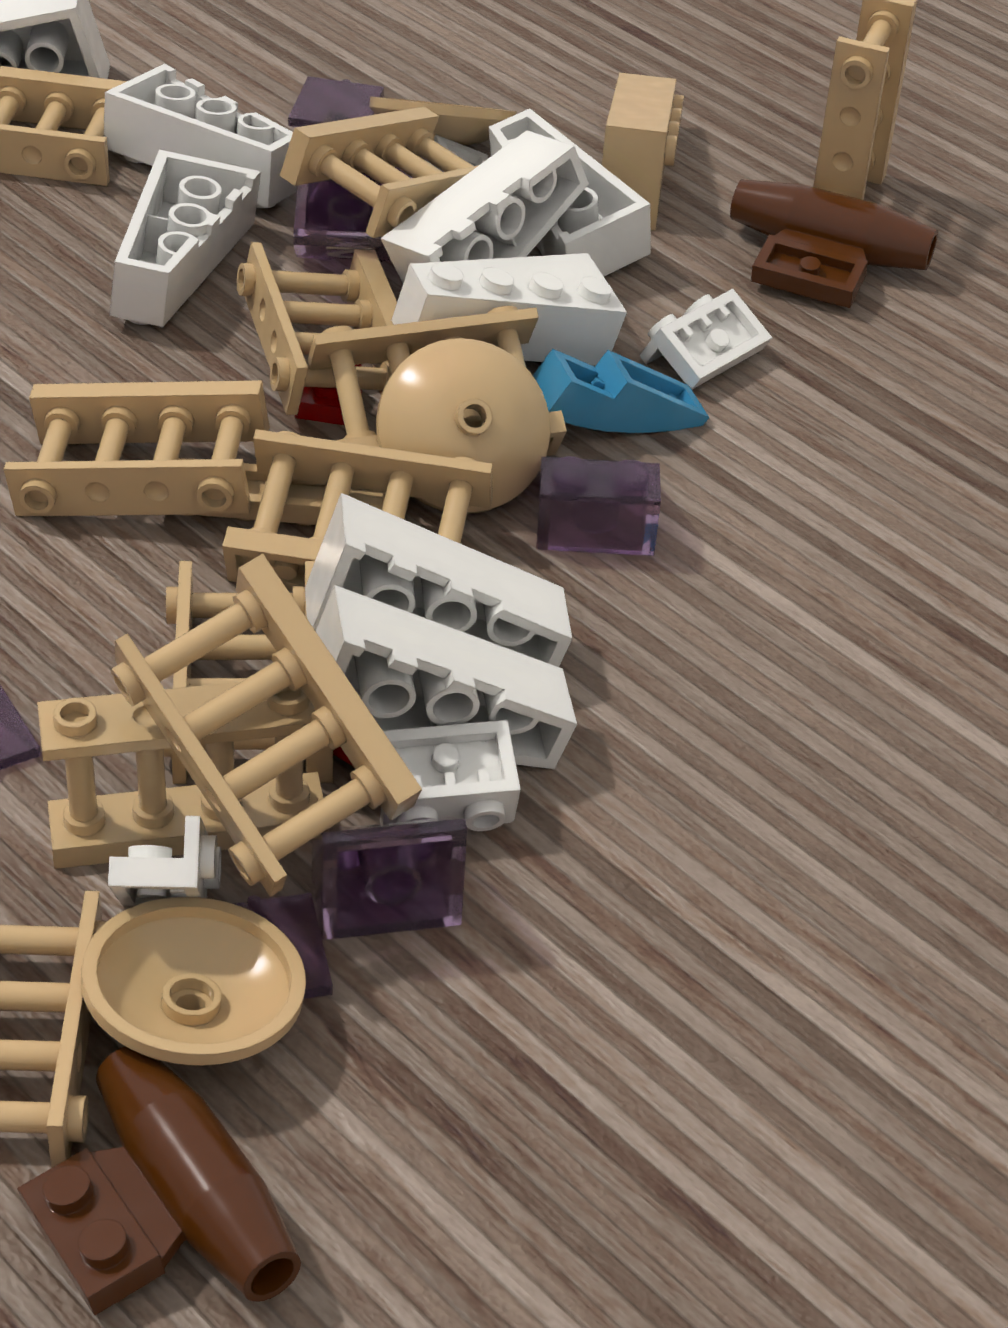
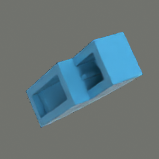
[533,348,709,433]

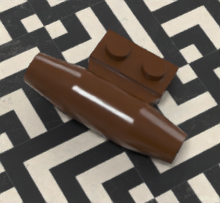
[730,179,938,308]
[17,1046,301,1316]

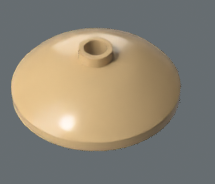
[369,96,517,145]
[376,338,550,514]
[81,897,306,1066]

